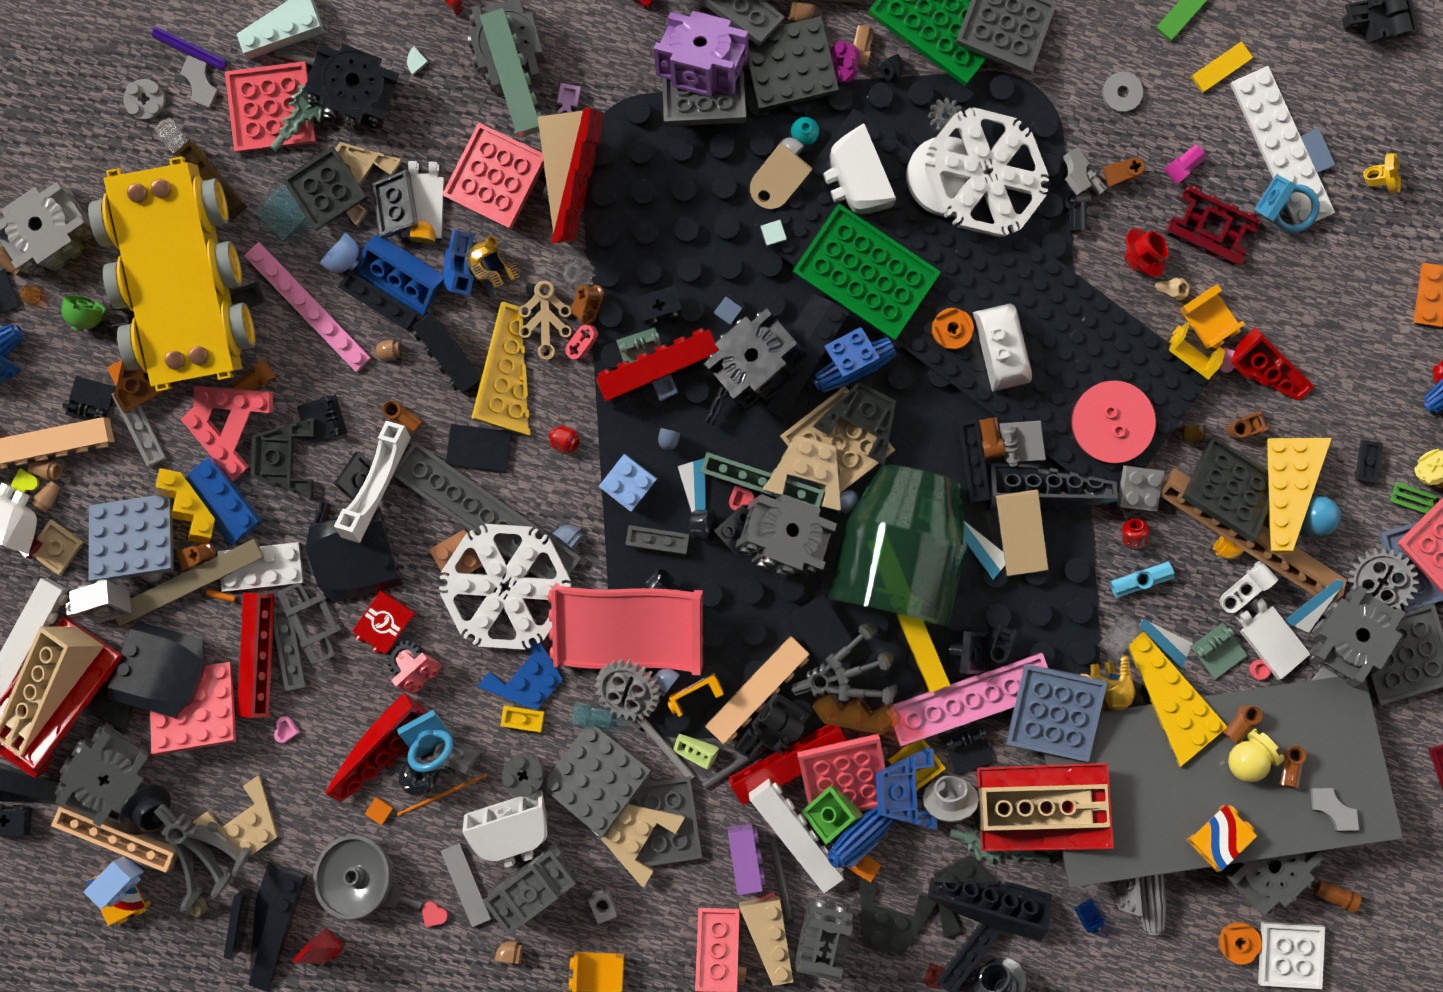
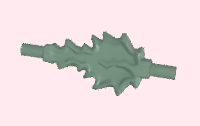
[270,85,323,152]
[949,825,1050,864]

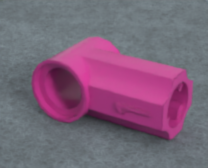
[1163,144,1206,185]

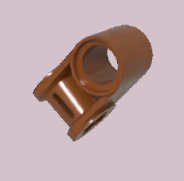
[1102,157,1145,188]
[571,285,604,325]
[1227,410,1270,439]
[176,543,215,572]

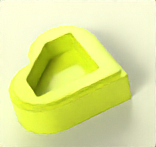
[11,468,40,493]

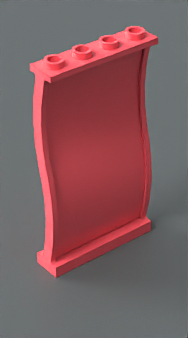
[548,583,703,675]

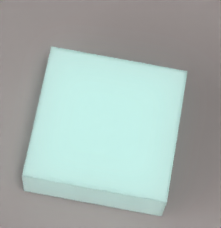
[761,220,786,246]

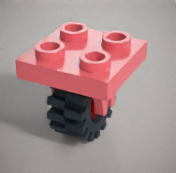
[386,641,442,694]

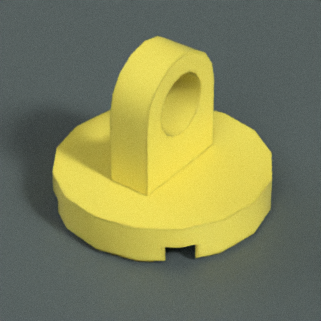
[1415,449,1443,488]

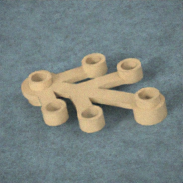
[518,281,572,360]

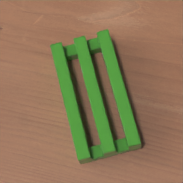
[1390,483,1437,514]

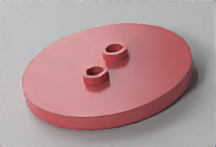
[1072,381,1156,463]

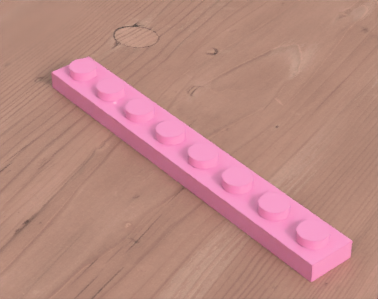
[244,242,371,372]

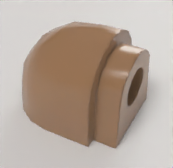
[788,2,816,23]
[375,340,401,362]
[494,941,523,964]

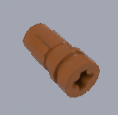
[1314,880,1361,914]

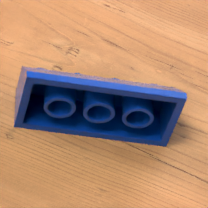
[355,233,444,316]
[185,457,264,547]

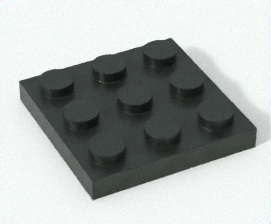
[282,146,367,231]

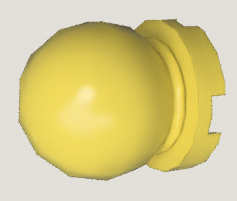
[1228,729,1284,782]

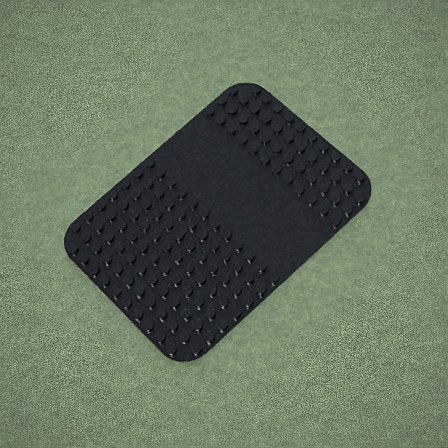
[584,71,1100,738]

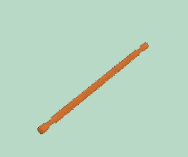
[397,773,488,817]

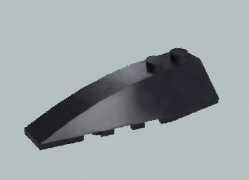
[928,878,1052,941]

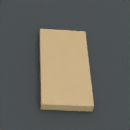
[996,490,1048,576]

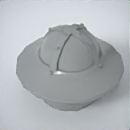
[923,776,979,822]

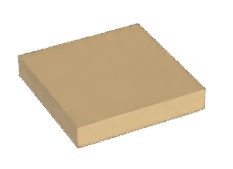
[32,519,85,576]

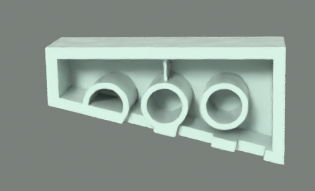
[237,0,325,59]

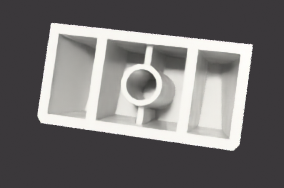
[823,124,896,214]
[973,304,1032,392]
[0,483,37,554]
[462,790,547,867]

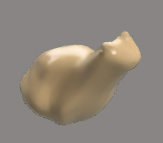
[1155,278,1190,301]

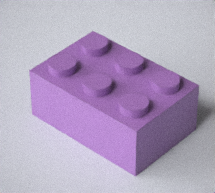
[728,823,766,895]

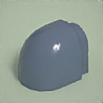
[658,428,681,450]
[837,490,859,514]
[552,525,583,551]
[652,669,680,697]

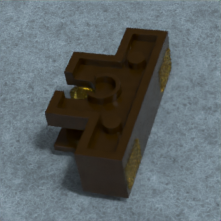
[174,140,248,220]

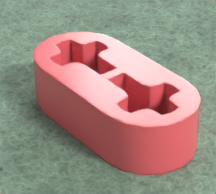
[566,325,598,359]

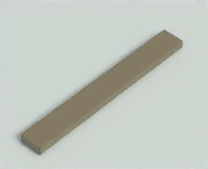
[116,539,264,627]

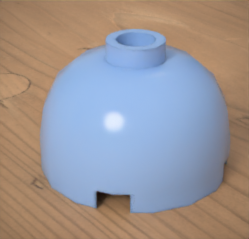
[320,232,359,273]

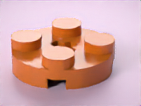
[932,308,974,350]
[1219,922,1262,965]

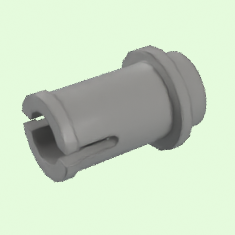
[1087,170,1107,196]

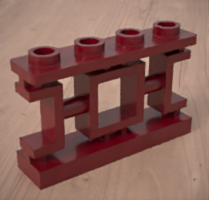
[1163,186,1261,268]

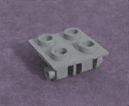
[1000,421,1046,466]

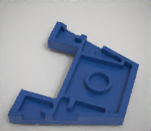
[478,638,563,711]
[876,748,937,829]

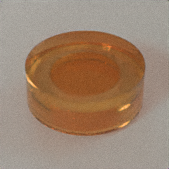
[20,284,43,305]

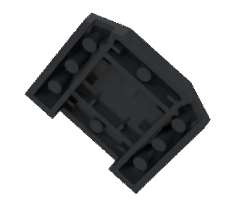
[306,507,403,603]
[107,621,207,719]

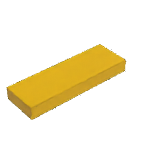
[1191,41,1253,93]

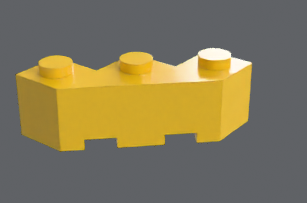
[154,468,215,544]

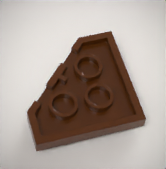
[113,361,180,414]

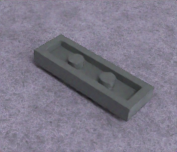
[625,525,689,556]

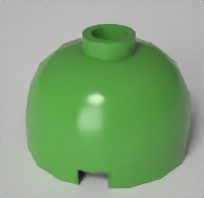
[61,295,106,331]

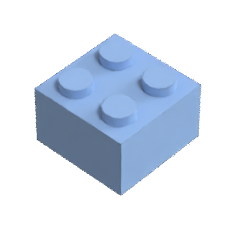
[599,454,657,511]
[84,856,144,909]

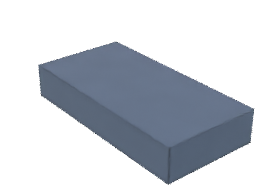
[1301,128,1335,173]

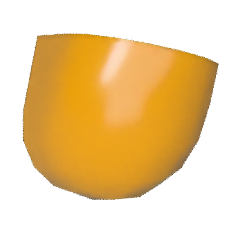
[410,220,436,244]
[1213,536,1244,559]

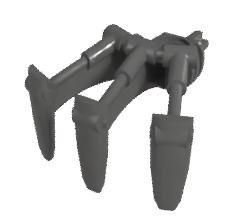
[792,623,897,705]
[154,804,252,911]

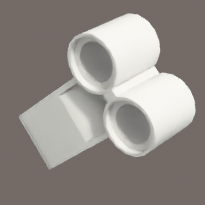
[1220,561,1278,613]

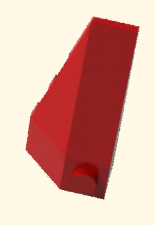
[1230,327,1315,401]
[293,927,343,965]

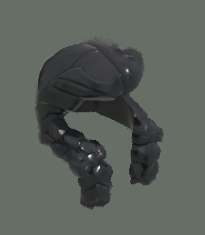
[399,761,455,797]

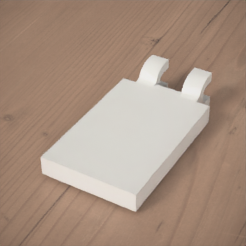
[401,161,445,239]
[1234,598,1310,680]

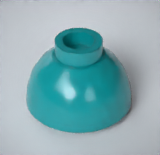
[791,117,819,146]

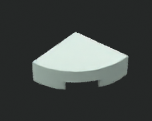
[407,47,428,76]

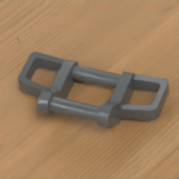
[278,583,342,665]

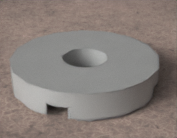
[1102,72,1143,113]

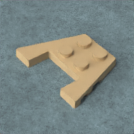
[335,142,402,226]
[763,435,841,511]
[193,775,278,855]
[601,804,685,887]

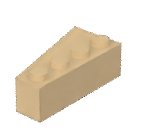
[739,896,793,986]

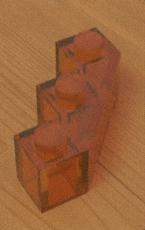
[812,693,901,735]

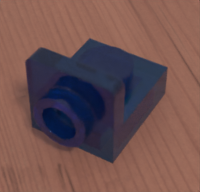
[1073,898,1106,933]

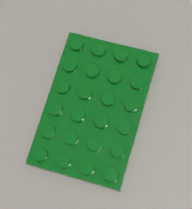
[867,0,987,86]
[793,204,941,341]

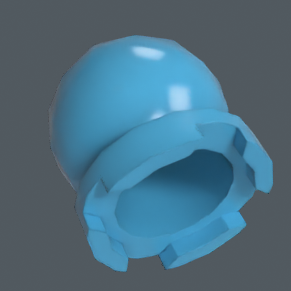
[1300,496,1341,537]

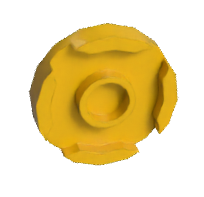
[1363,153,1401,194]

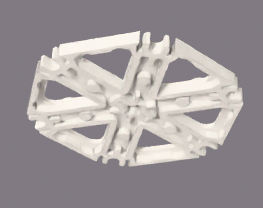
[924,107,1049,237]
[439,524,572,649]

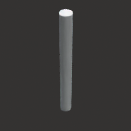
[636,717,695,779]

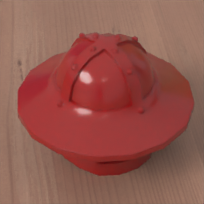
[1124,228,1169,278]

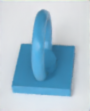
[1254,174,1320,233]
[397,710,454,772]

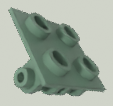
[616,328,661,364]
[1190,623,1248,680]

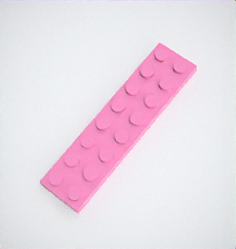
[886,653,1048,746]

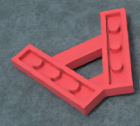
[180,386,273,481]

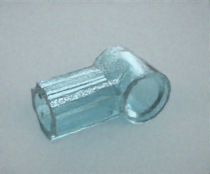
[570,702,613,729]

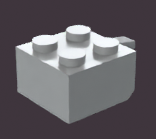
[66,579,131,623]

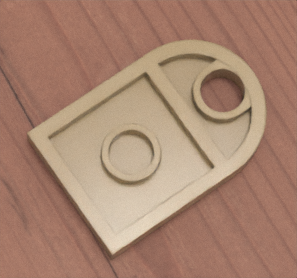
[750,142,813,209]

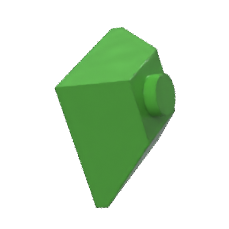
[801,785,863,845]

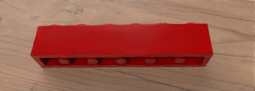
[596,328,719,402]
[237,593,275,718]
[728,720,848,806]

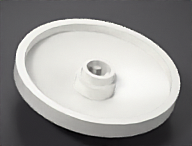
[906,136,988,217]

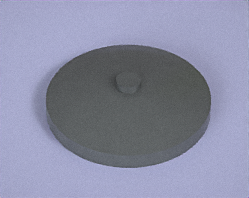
[313,835,392,919]

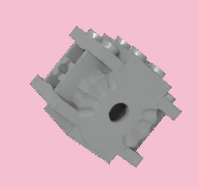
[0,182,94,275]

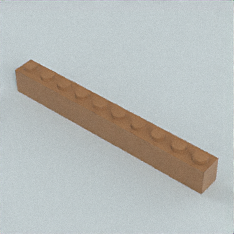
[1160,468,1347,605]

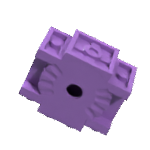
[654,11,749,97]

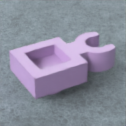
[557,83,581,114]

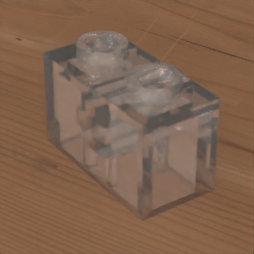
[1097,614,1143,660]

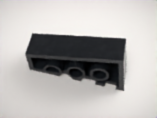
[412,310,482,393]

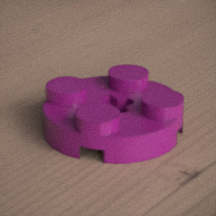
[829,41,861,83]

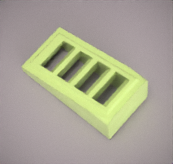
[673,734,719,770]

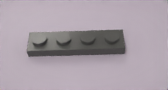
[273,607,307,691]

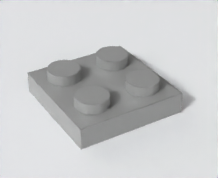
[1117,466,1164,511]

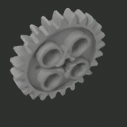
[1348,547,1419,609]
[595,659,661,721]

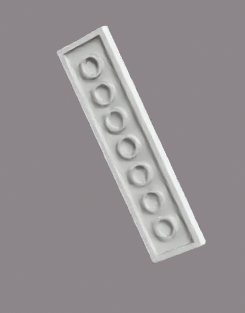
[1230,66,1335,225]

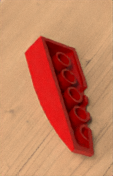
[325,692,428,803]

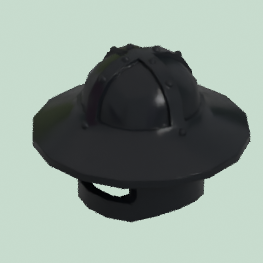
[119,785,171,835]
[973,957,1027,992]

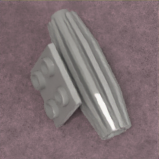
[1114,874,1167,935]

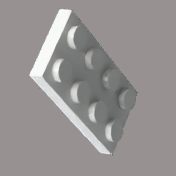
[218,542,304,592]

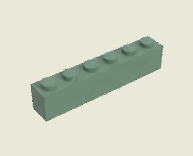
[479,8,542,138]
[700,452,824,508]

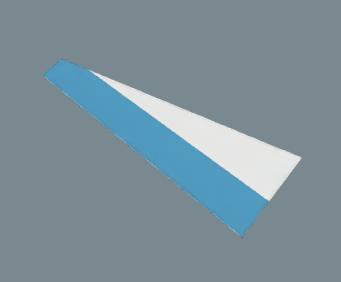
[678,458,705,512]
[951,515,1005,579]
[1284,579,1345,633]
[1140,619,1193,668]

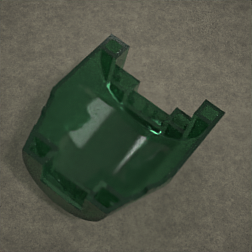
[828,465,967,629]

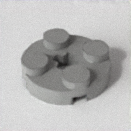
[123,79,166,120]

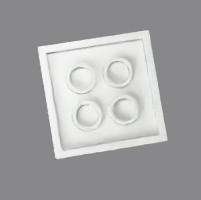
[1258,922,1325,989]

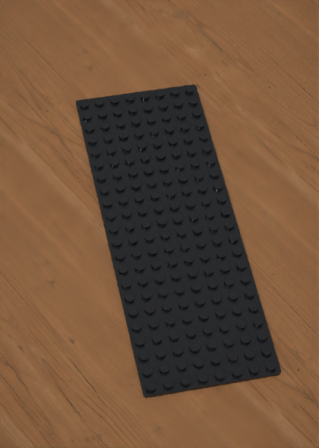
[758,110,1212,505]

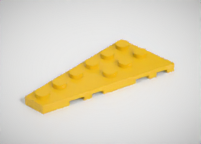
[471,302,530,436]
[1267,438,1331,554]
[1127,632,1227,767]

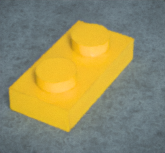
[500,705,545,732]

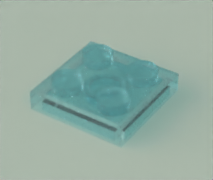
[254,184,307,242]

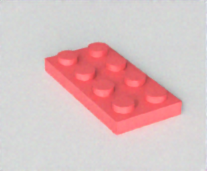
[695,908,739,992]

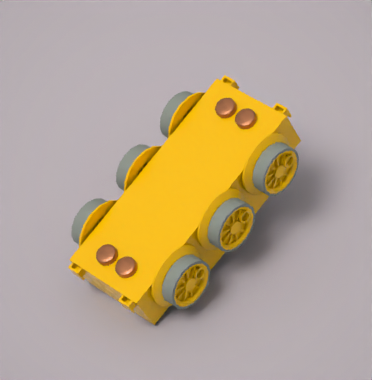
[88,157,256,391]

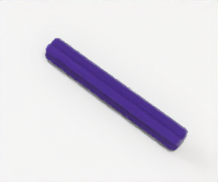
[151,27,227,71]

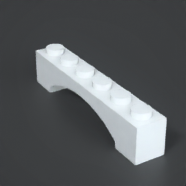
[334,421,411,543]

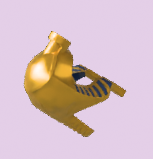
[468,236,519,297]
[1090,655,1135,711]

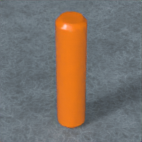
[205,589,237,603]

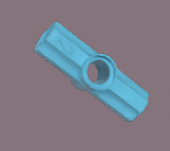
[1110,561,1175,598]

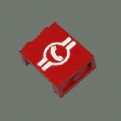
[352,590,416,655]

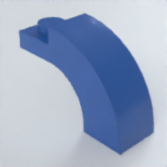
[443,229,474,296]

